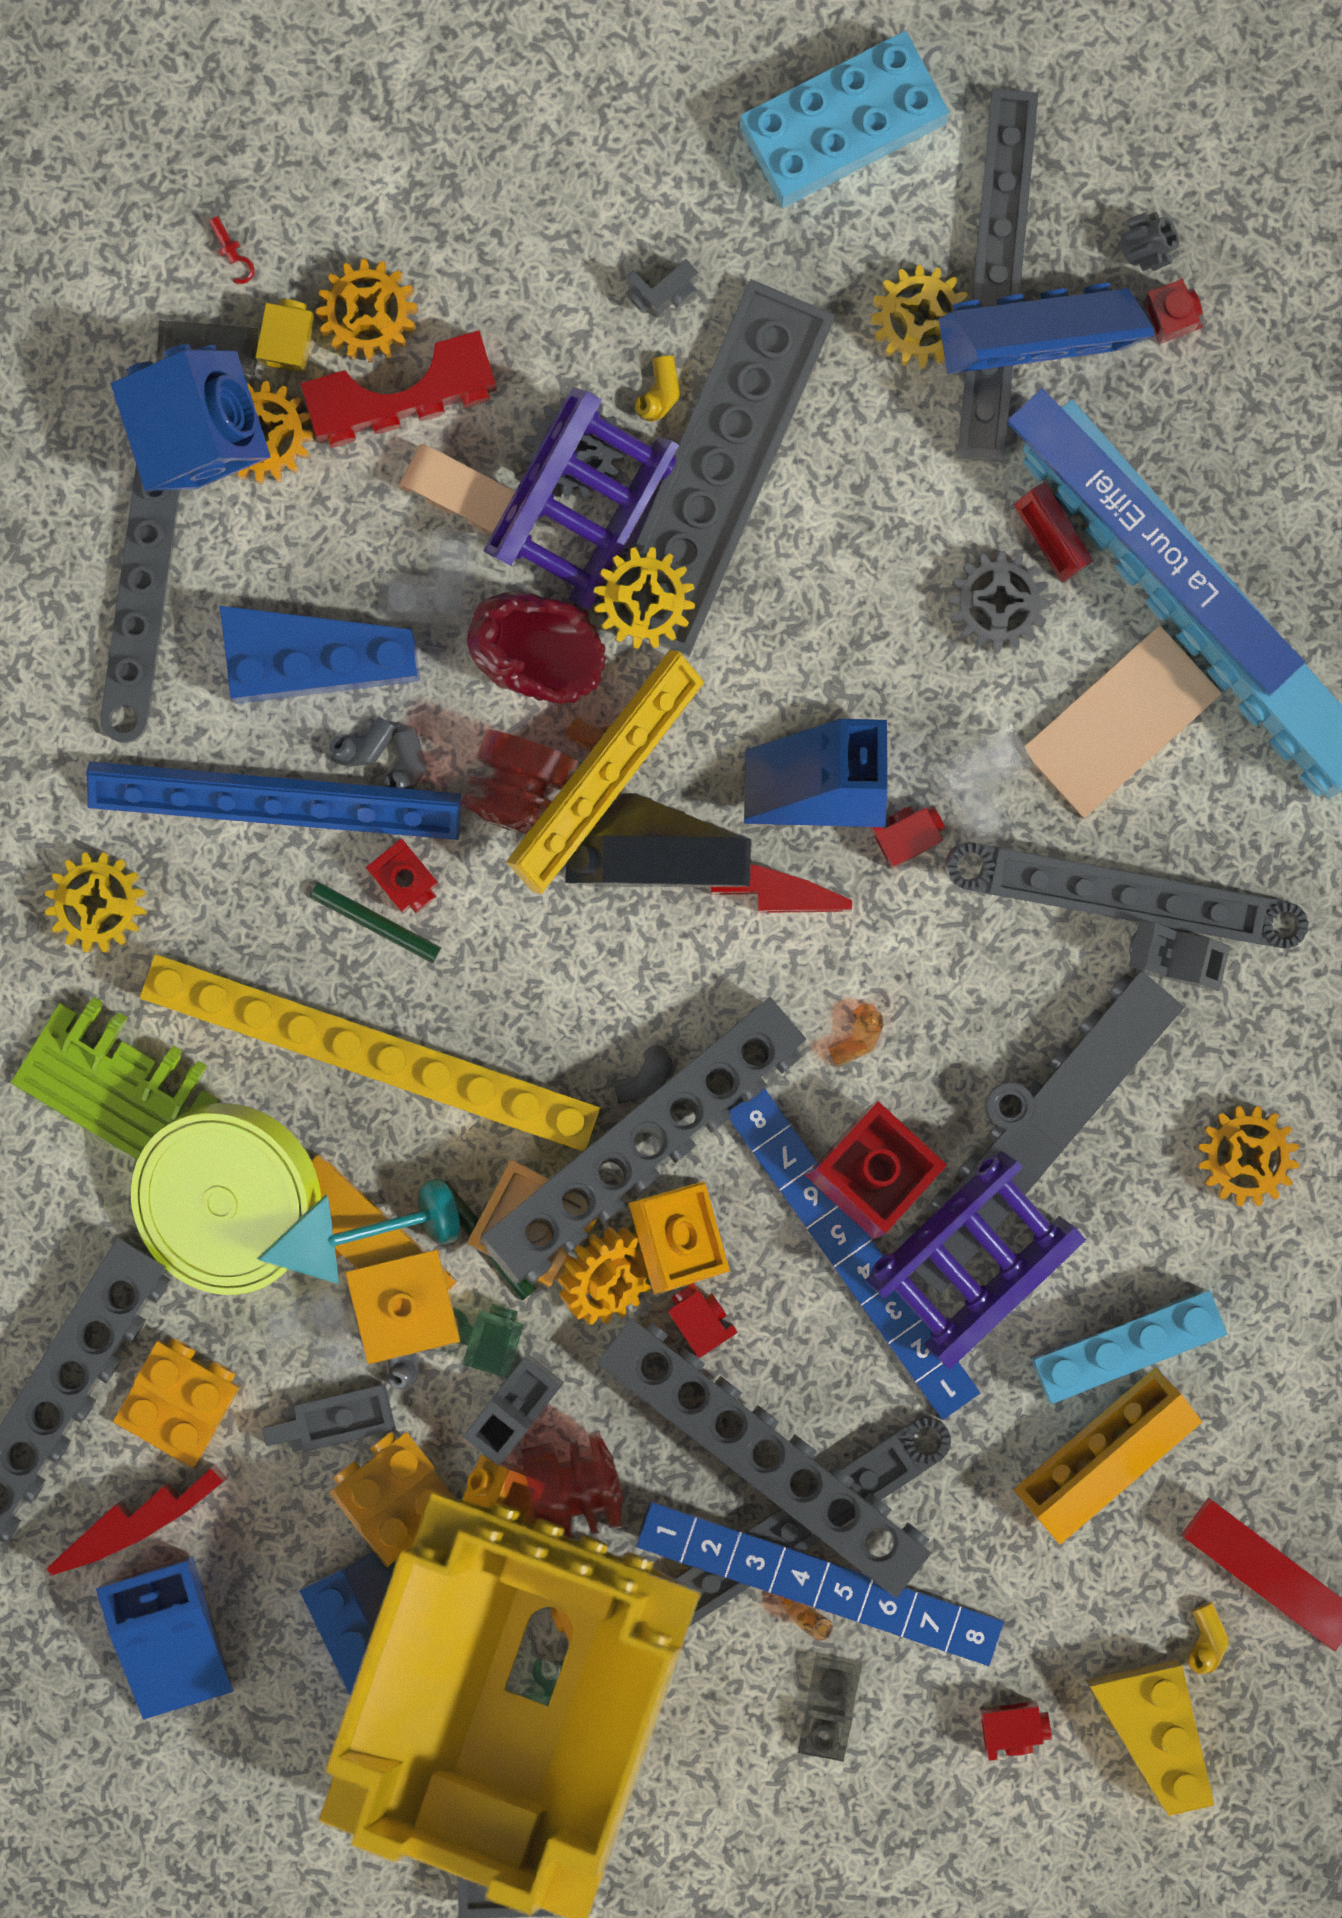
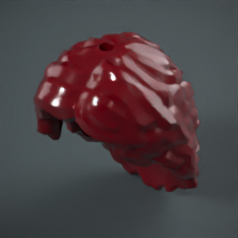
[467,591,606,705]

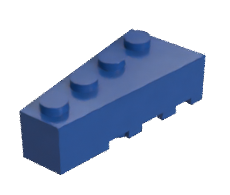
[220,606,420,704]

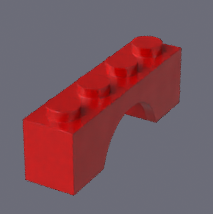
[300,330,497,447]

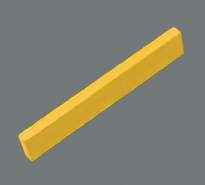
[506,650,705,894]

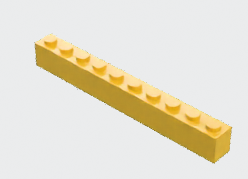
[140,954,601,1152]

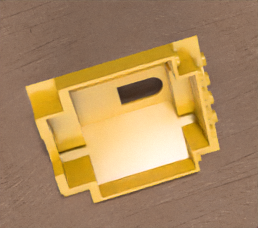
[318,1493,700,1918]

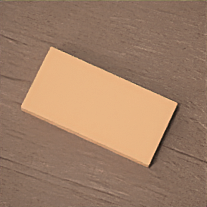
[1021,625,1222,819]

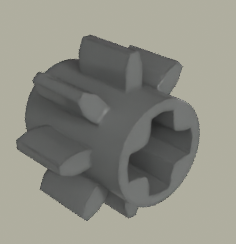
[1120,212,1179,271]

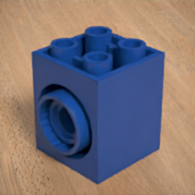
[110,344,271,491]

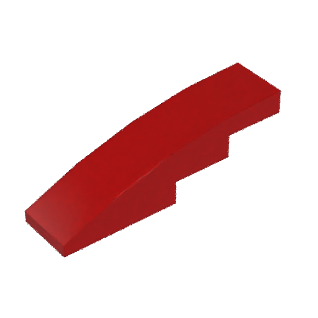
[711,865,852,913]
[46,1465,228,1576]
[1181,1497,1342,1652]

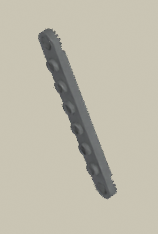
[100,465,181,743]
[945,842,1309,949]
[674,1416,951,1627]

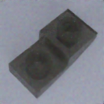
[156,320,259,375]
[797,1652,862,1762]

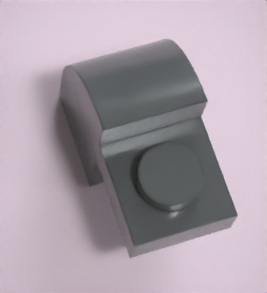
[1129,920,1230,991]
[462,1353,564,1466]

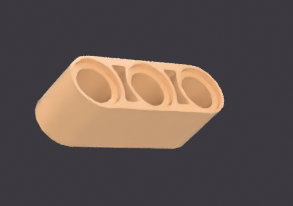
[398,444,515,535]

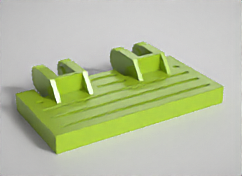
[11,997,220,1160]

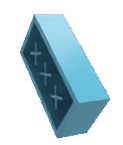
[740,30,949,209]

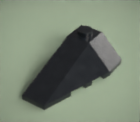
[565,793,752,887]

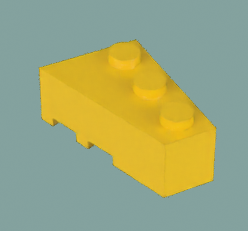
[1085,1659,1215,1816]

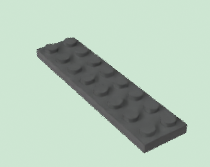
[604,279,836,657]

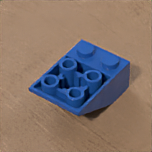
[744,719,888,827]
[96,1556,234,1720]

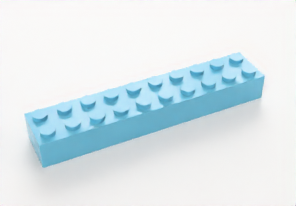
[1022,399,1342,799]

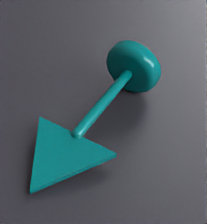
[257,1179,460,1284]

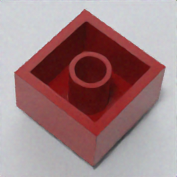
[805,1101,947,1240]

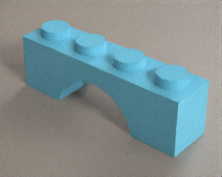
[1030,1289,1228,1404]

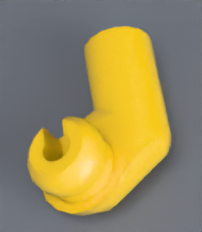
[634,355,680,422]
[1188,1602,1229,1675]

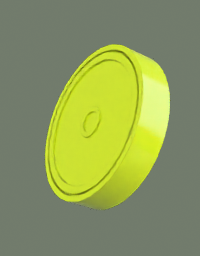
[131,1103,321,1295]

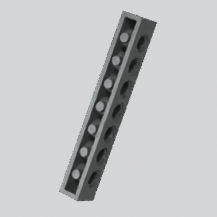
[480,997,807,1285]
[0,1237,171,1544]
[597,1318,932,1599]

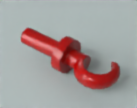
[209,216,255,285]

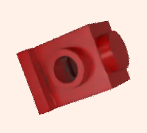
[1142,279,1203,345]
[869,805,946,869]
[365,838,439,914]
[668,1283,738,1358]
[979,1701,1052,1761]

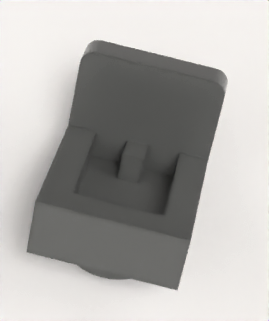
[625,259,699,317]

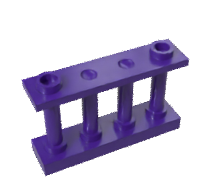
[483,387,679,610]
[865,1151,1086,1370]

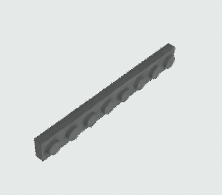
[957,88,1039,462]

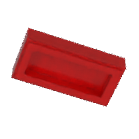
[1014,482,1094,583]

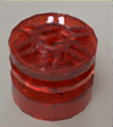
[460,729,579,835]
[522,1431,624,1539]

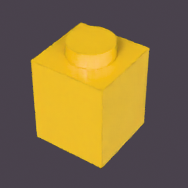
[255,299,315,374]

